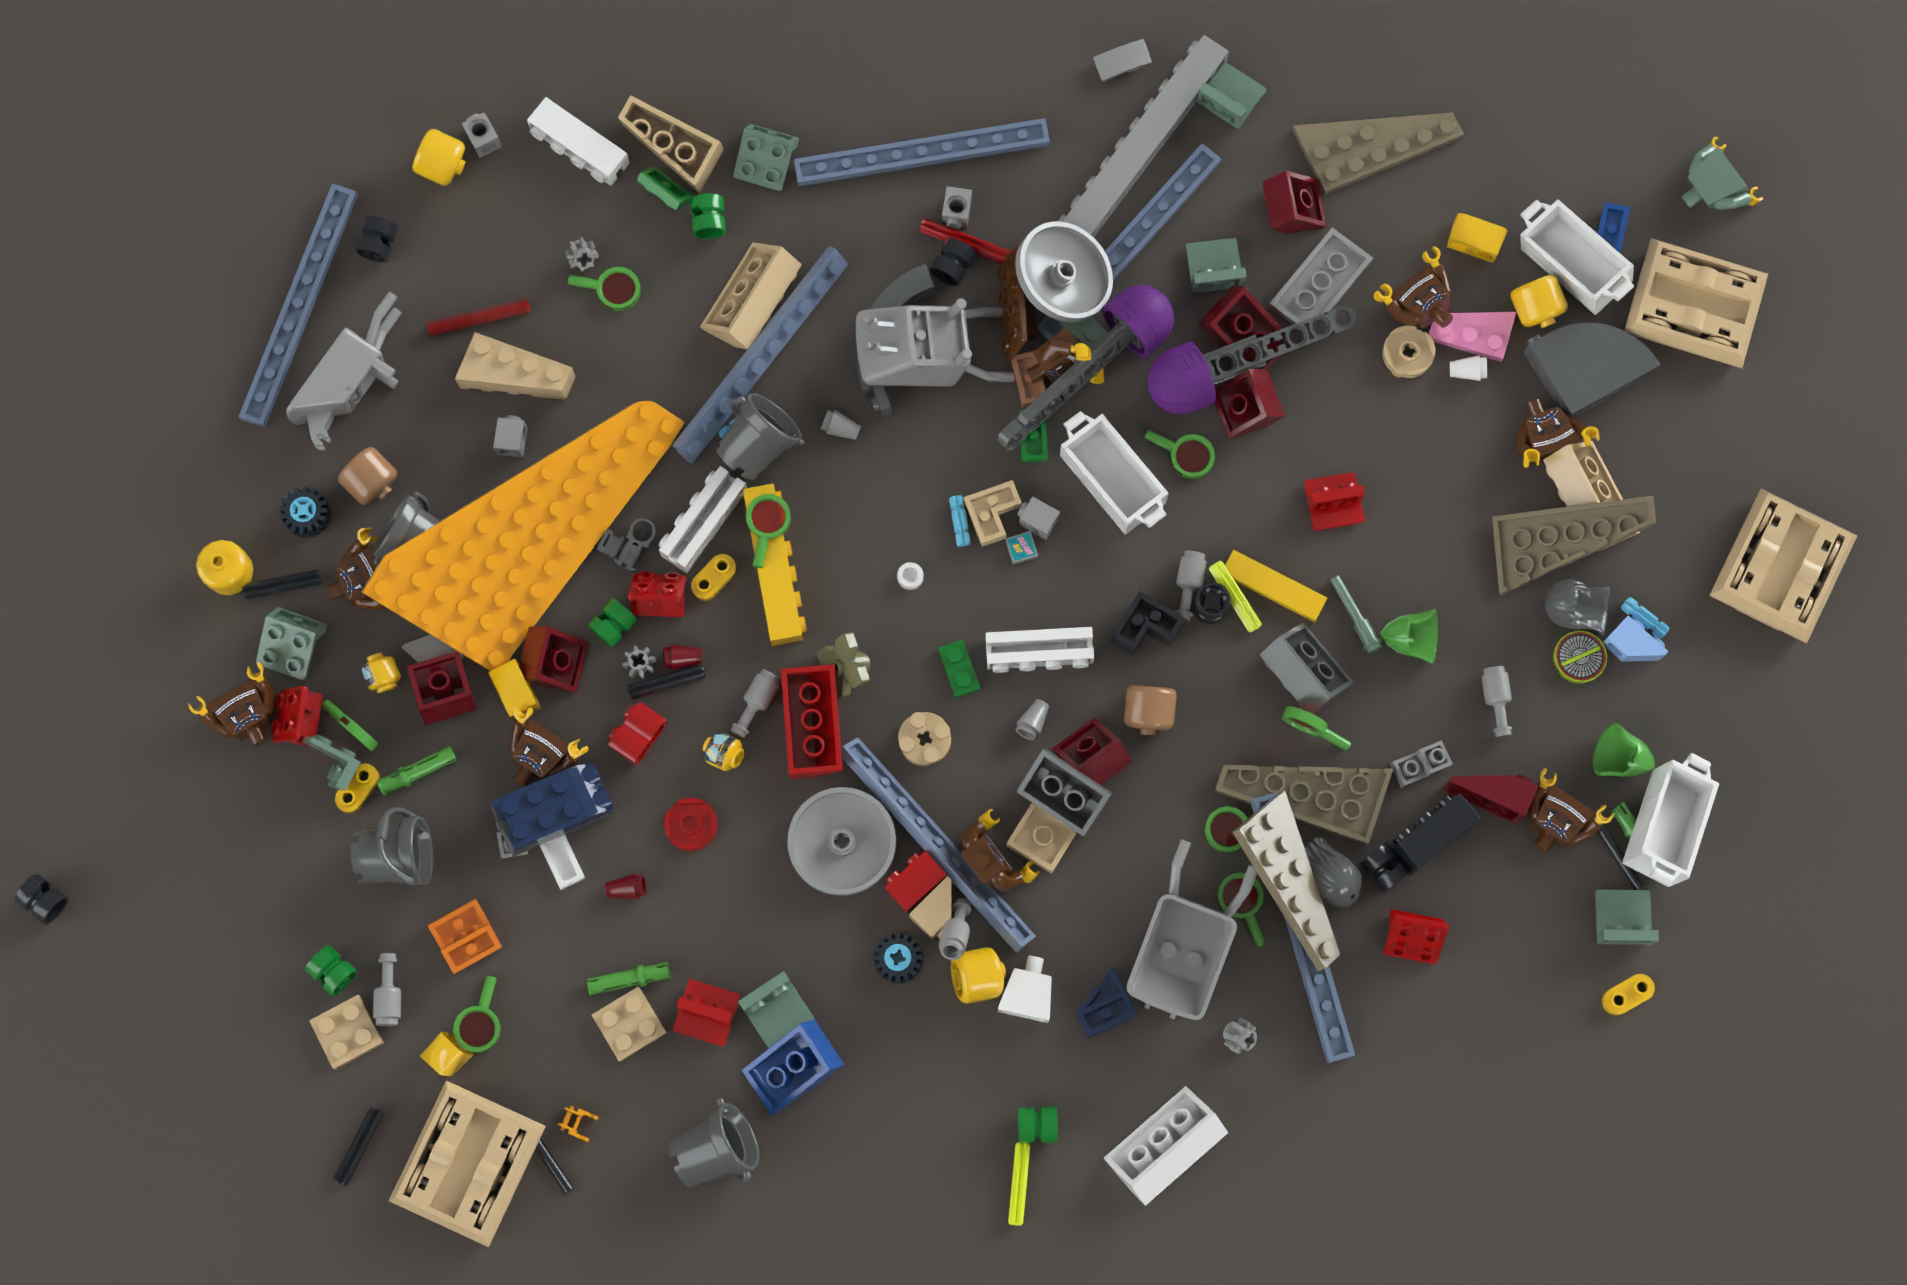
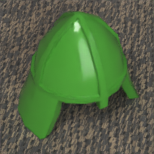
[1380,608,1438,664]
[1593,723,1655,777]

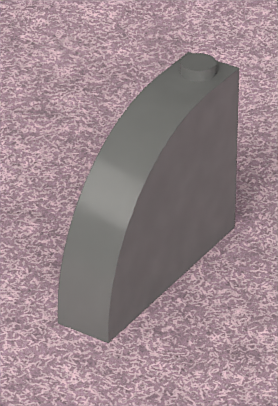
[1523,323,1661,417]

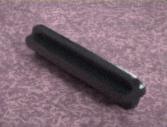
[242,570,322,599]
[628,664,706,699]
[333,1107,384,1186]

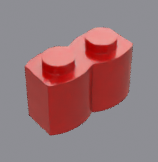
[608,702,667,766]

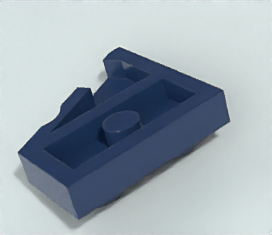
[1076,967,1137,1039]

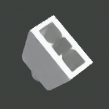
[998,956,1052,1023]

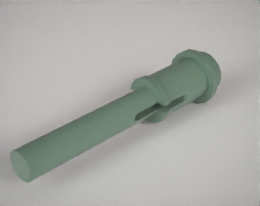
[1330,575,1383,654]

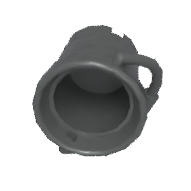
[716,393,804,480]
[373,491,440,566]
[350,807,434,887]
[669,1098,759,1188]

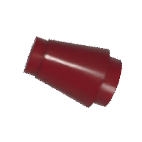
[663,644,702,670]
[605,873,647,900]

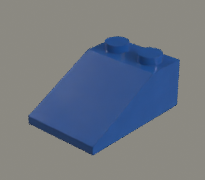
[742,1019,845,1116]

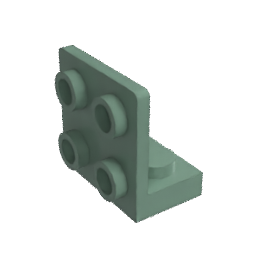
[1196,62,1266,129]
[733,124,799,191]
[1186,238,1246,294]
[256,607,327,680]
[302,734,360,791]
[1595,890,1659,945]
[738,971,814,1048]

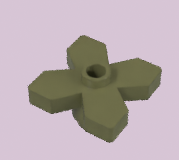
[817,632,871,700]

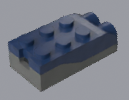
[491,763,613,857]

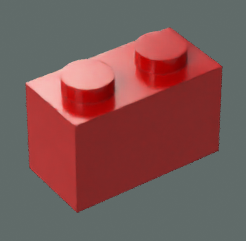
[885,851,947,914]

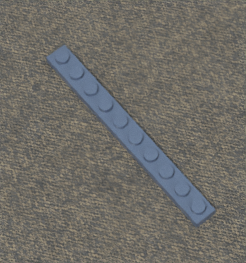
[794,118,1050,186]
[1036,143,1222,340]
[238,184,358,427]
[672,246,849,464]
[841,737,1036,953]
[1250,792,1355,1063]

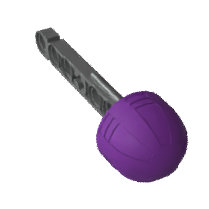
[997,285,1174,451]
[1148,306,1355,414]

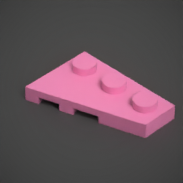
[1429,312,1516,362]

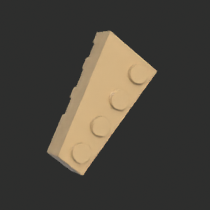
[618,95,724,194]
[455,332,575,400]

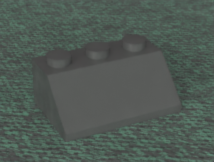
[1259,622,1354,714]
[1016,748,1112,837]

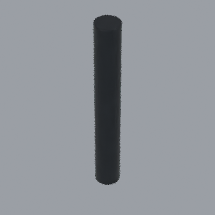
[1597,823,1645,890]
[521,1129,574,1194]

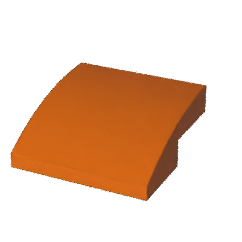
[427,898,502,974]

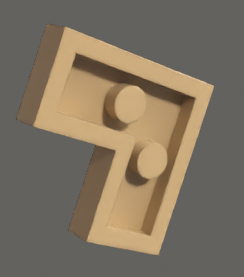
[963,480,1022,547]

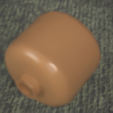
[338,447,398,505]
[1124,685,1177,735]

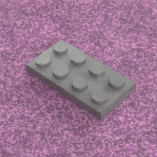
[1269,227,1373,331]

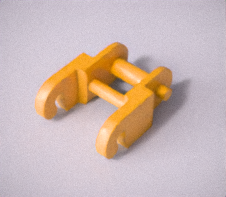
[557,1106,599,1142]

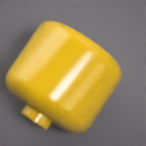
[412,129,466,186]
[1510,274,1568,328]
[196,540,254,595]
[951,947,1006,1004]

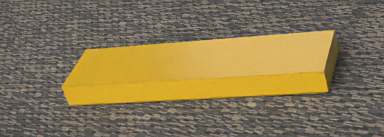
[1225,550,1327,622]

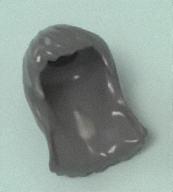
[1545,579,1610,635]
[1304,837,1362,908]

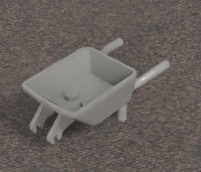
[286,291,402,451]
[856,298,1015,387]
[1127,839,1257,1020]

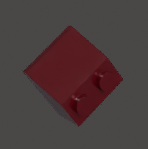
[1262,171,1327,234]
[1215,369,1285,439]
[519,626,589,693]
[407,651,477,725]
[1052,717,1132,785]

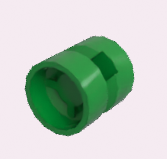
[690,193,726,240]
[587,598,638,648]
[305,945,358,997]
[1018,1106,1058,1143]

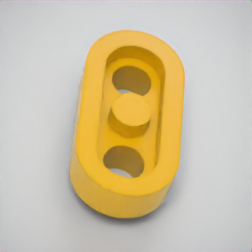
[691,554,736,601]
[335,763,380,814]
[1602,974,1655,1015]

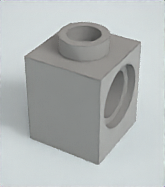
[461,112,502,158]
[942,186,972,229]
[493,415,528,458]
[1017,496,1060,540]

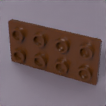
[997,245,1037,361]

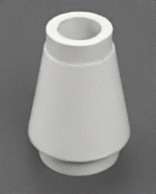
[1450,355,1487,381]

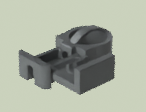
[596,518,656,573]

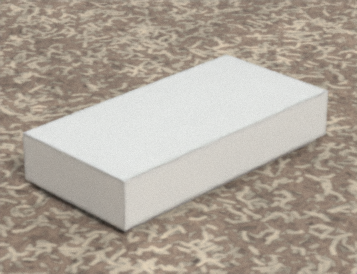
[540,835,586,890]

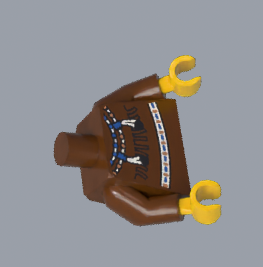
[1374,246,1453,329]
[1026,327,1104,384]
[1515,399,1600,468]
[326,527,384,611]
[188,662,275,747]
[510,703,589,787]
[1529,768,1614,853]
[961,809,1040,892]

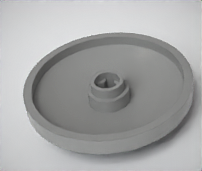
[1015,221,1113,322]
[788,787,896,896]

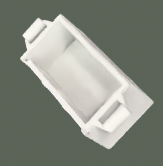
[1520,199,1634,315]
[1060,411,1169,535]
[1622,753,1719,887]

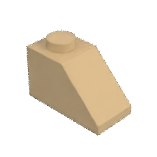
[909,876,951,940]

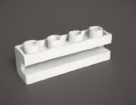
[527,97,630,186]
[659,466,747,573]
[985,627,1094,673]

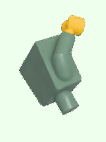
[1681,136,1763,210]

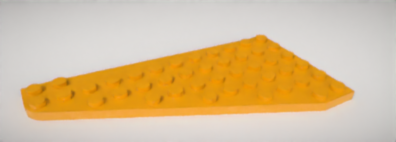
[361,401,685,671]

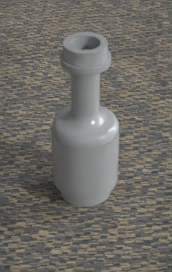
[1175,551,1207,622]
[1481,666,1512,738]
[730,669,781,738]
[939,898,971,960]
[373,953,401,1026]

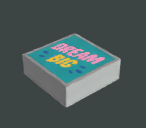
[1005,531,1038,565]

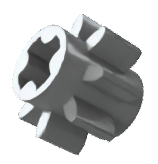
[565,237,599,271]
[622,645,656,680]
[1223,1018,1257,1054]

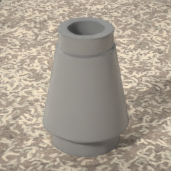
[821,410,861,440]
[1016,699,1049,740]

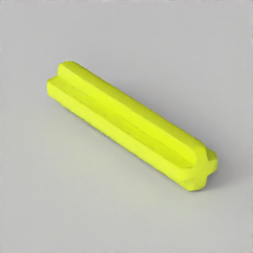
[1209,561,1262,632]
[1008,1142,1030,1226]

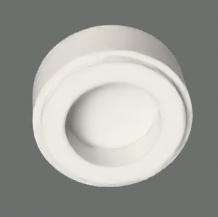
[897,562,924,590]

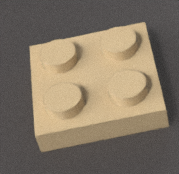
[1006,803,1077,874]
[592,986,667,1062]
[309,994,384,1070]

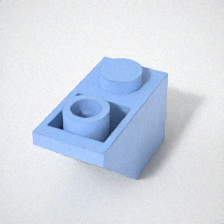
[1603,616,1668,662]

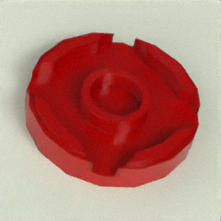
[664,797,718,852]

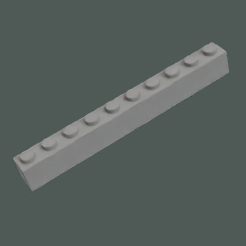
[1058,35,1229,237]

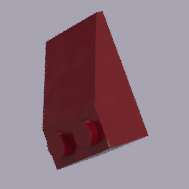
[1198,286,1294,370]
[1441,774,1538,824]

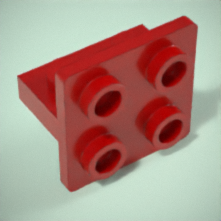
[1303,472,1365,531]
[628,571,687,617]
[271,686,323,747]
[1383,909,1449,964]
[673,979,741,1047]

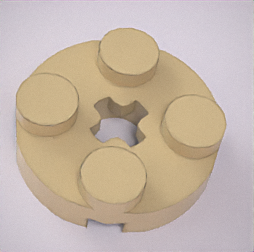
[1382,325,1436,378]
[898,712,951,766]

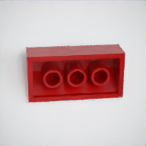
[781,664,843,780]

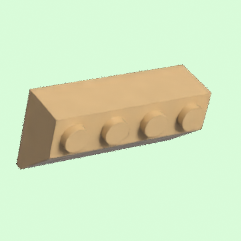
[700,242,802,349]
[1543,441,1640,551]

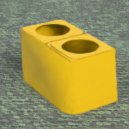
[1447,213,1508,263]
[489,658,542,721]
[420,1032,474,1076]

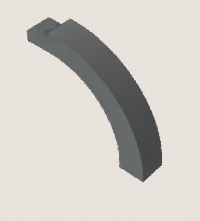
[857,263,934,418]

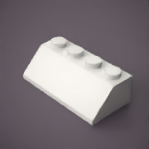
[1104,1086,1228,1206]

